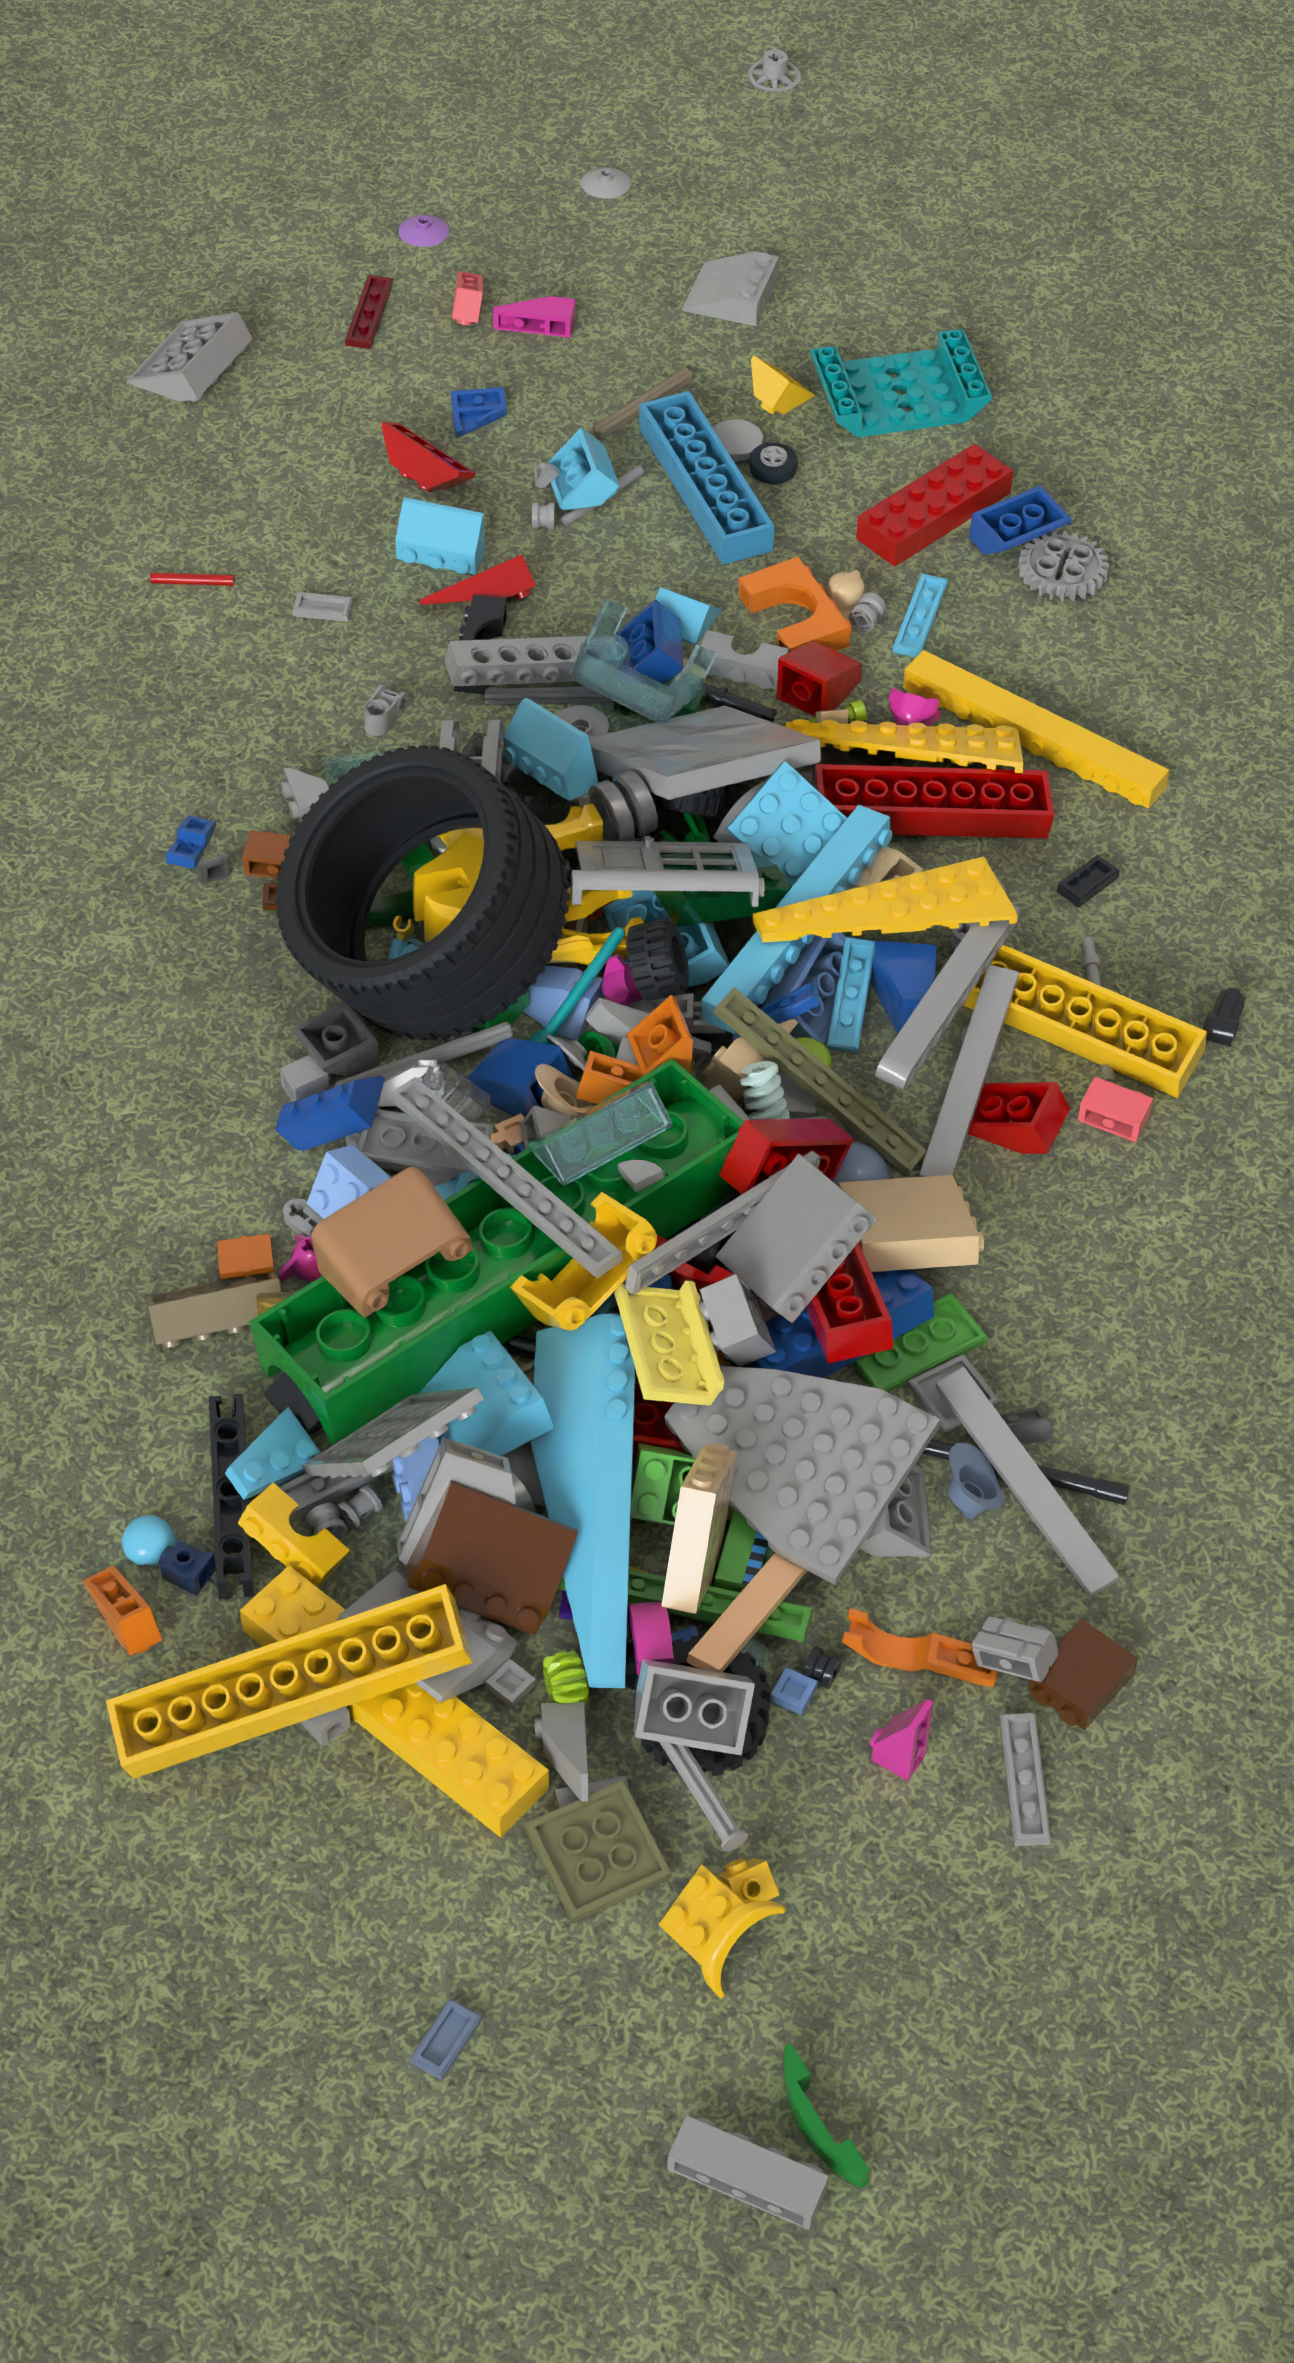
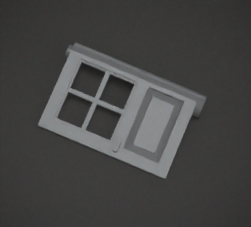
[571,836,765,907]

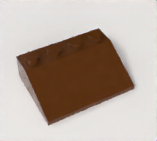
[405,1480,578,1635]

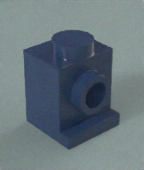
[159,1540,216,1596]

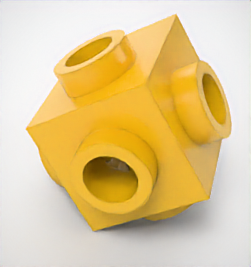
[717,1858,779,1903]

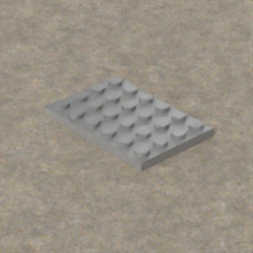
[302,1387,484,1479]

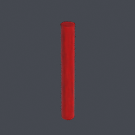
[150,572,235,586]

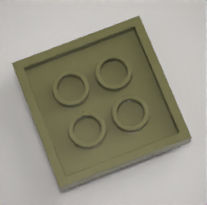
[525,1780,672,1923]

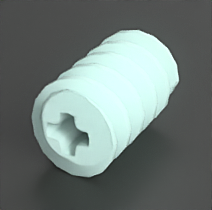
[740,1061,790,1120]

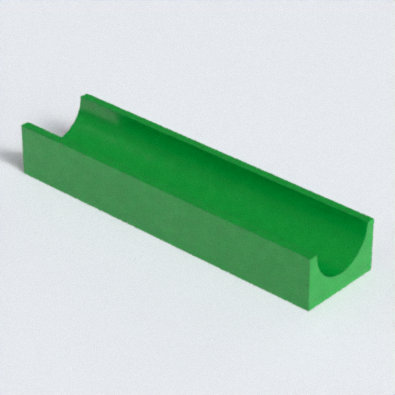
[249,1058,744,1446]

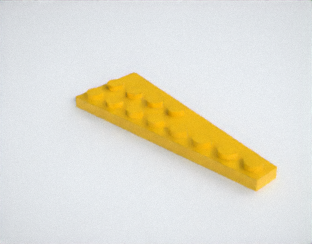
[786,719,1023,773]
[753,856,1017,943]

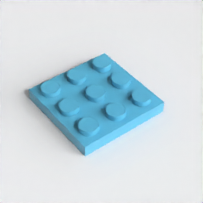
[725,761,847,889]

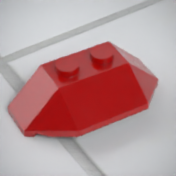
[381,422,476,492]

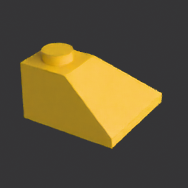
[751,355,815,415]

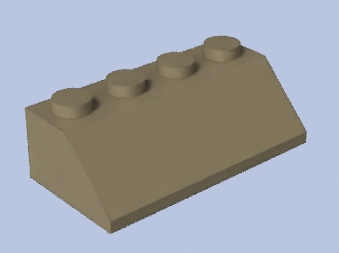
[144,1272,283,1348]

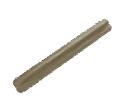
[592,368,693,439]

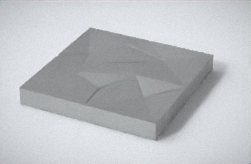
[589,706,821,800]

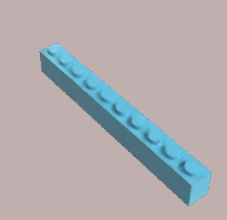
[701,805,892,1034]

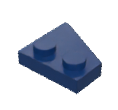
[451,387,507,437]

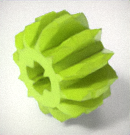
[542,1651,589,1705]

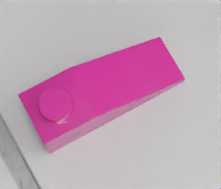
[493,296,576,338]
[870,1699,934,1781]

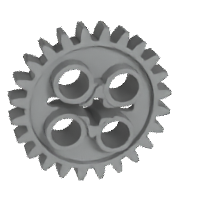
[1018,531,1109,602]

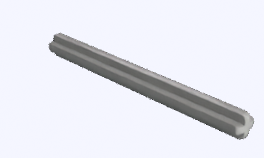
[334,1022,513,1087]

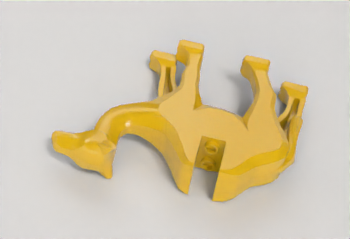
[413,803,644,965]

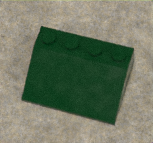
[654,850,790,927]

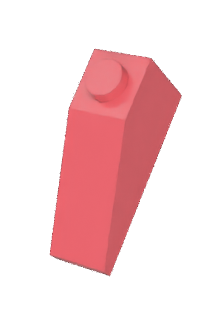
[452,271,483,325]

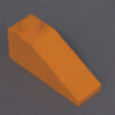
[82,1565,162,1656]

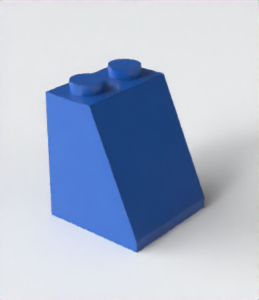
[871,941,937,1035]
[468,1038,575,1117]

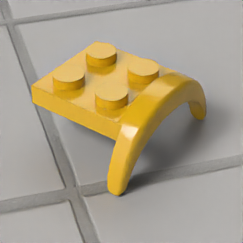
[658,1864,786,1999]

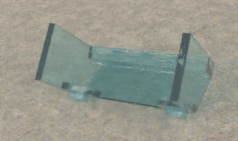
[573,598,717,723]

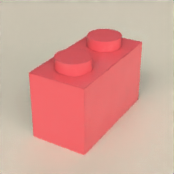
[1078,1077,1153,1142]

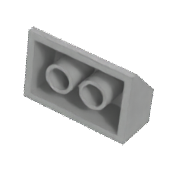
[860,1464,931,1557]
[634,1659,755,1755]

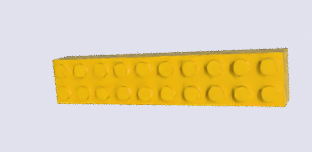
[240,1566,549,1838]
[106,1584,473,1778]

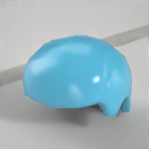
[121,1515,178,1566]

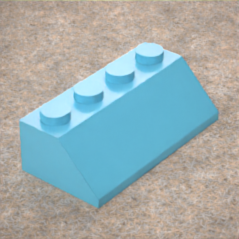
[503,698,598,801]

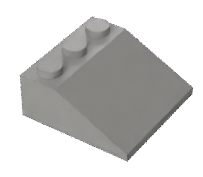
[682,251,779,326]

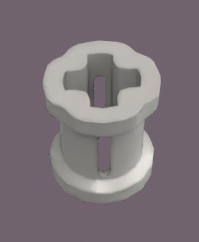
[337,1485,383,1530]

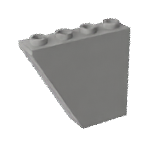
[397,1437,517,1565]

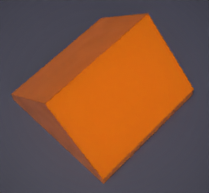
[626,995,693,1076]

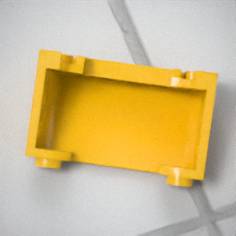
[510,1192,657,1331]

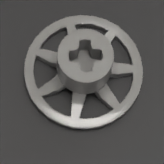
[748,49,801,92]

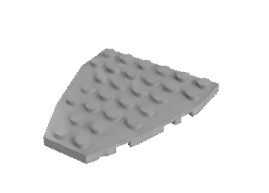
[665,1366,940,1585]

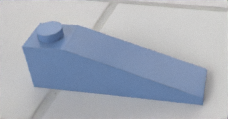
[523,965,604,1041]

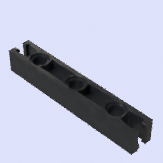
[209,1394,254,1599]

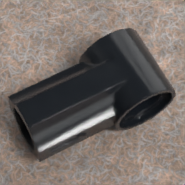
[1203,987,1246,1047]

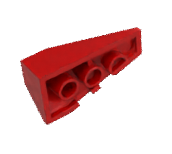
[418,555,536,605]

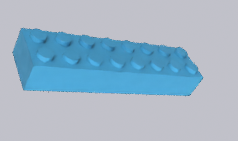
[639,391,775,565]

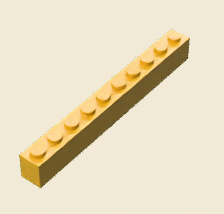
[903,650,1169,809]

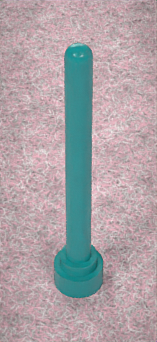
[528,927,625,1045]

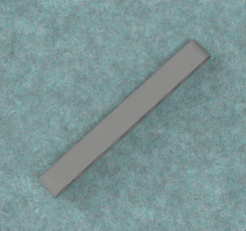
[875,904,1021,1090]

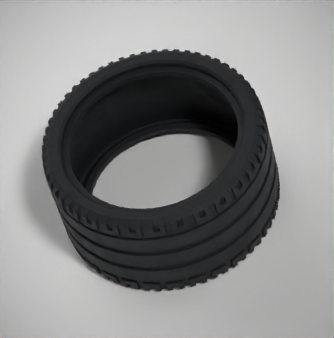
[275,745,570,1040]

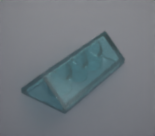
[528,1081,673,1186]

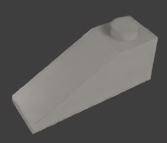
[534,1702,588,1802]

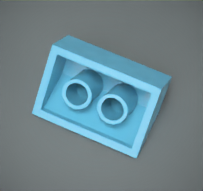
[548,428,619,510]
[395,498,485,575]

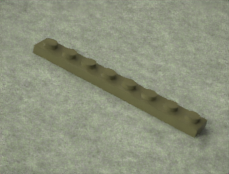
[713,987,927,1176]

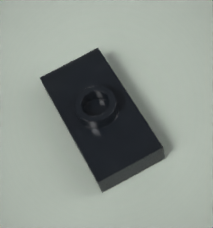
[1057,855,1120,908]

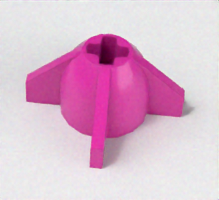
[889,688,942,726]
[602,954,643,1006]
[278,1234,323,1282]

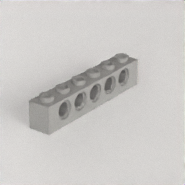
[444,635,621,686]

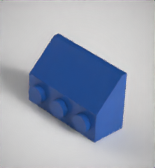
[969,486,1072,555]
[616,600,684,686]
[275,1075,385,1151]

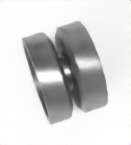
[588,770,658,841]

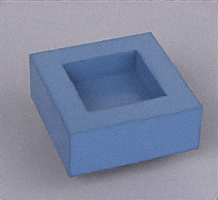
[770,1667,818,1716]

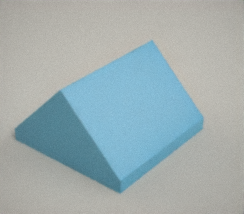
[655,587,722,646]

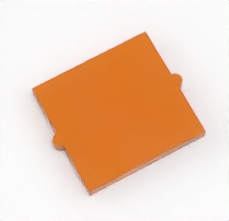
[217,1234,274,1279]

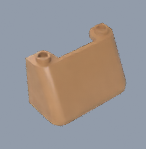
[311,1167,473,1318]

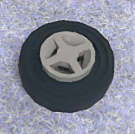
[749,442,798,484]

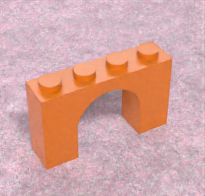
[738,556,852,652]

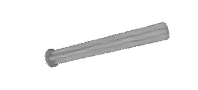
[660,1742,748,1852]

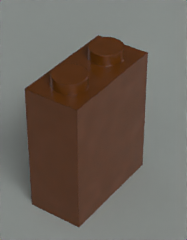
[1028,1618,1138,1730]

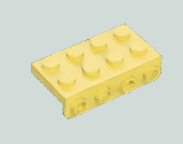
[614,1281,725,1406]

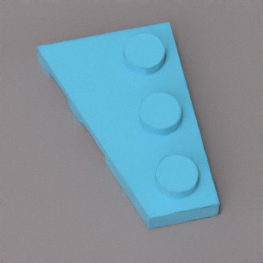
[225,1407,321,1500]

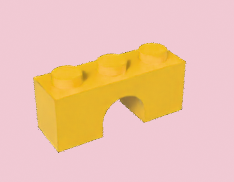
[238,1483,350,1588]

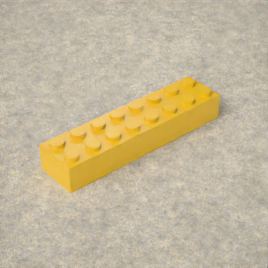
[963,945,1207,1098]

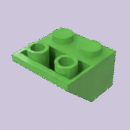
[631,1443,696,1525]

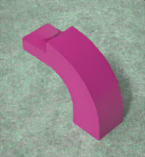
[628,1601,674,1675]

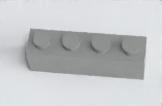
[667,2115,829,2230]

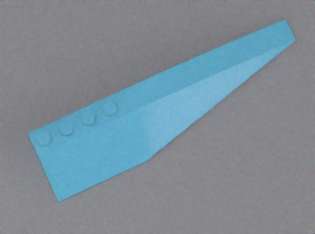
[531,1313,636,1688]

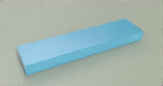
[892,574,948,657]
[827,937,875,1053]

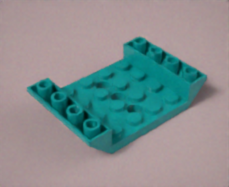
[810,329,992,437]

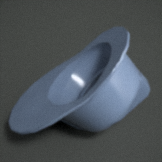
[948,1442,1004,1520]

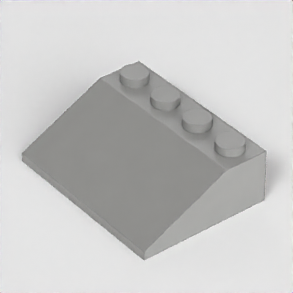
[126,312,253,402]
[337,1565,518,1703]

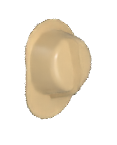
[825,570,865,618]
[535,1064,597,1118]

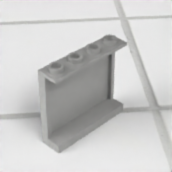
[716,1154,878,1323]

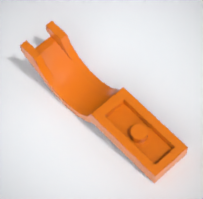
[842,1608,998,1687]

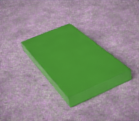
[852,1292,988,1392]

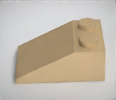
[702,1019,798,1102]

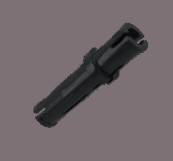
[694,680,777,723]

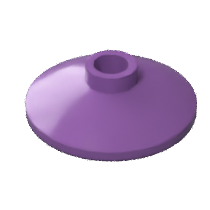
[399,215,449,247]

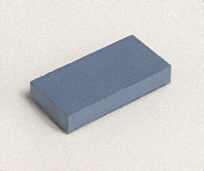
[410,1998,482,2080]

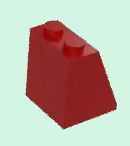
[776,641,862,717]

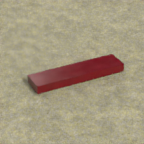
[345,275,393,349]

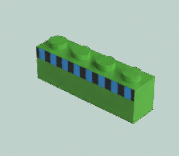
[714,1507,775,1593]

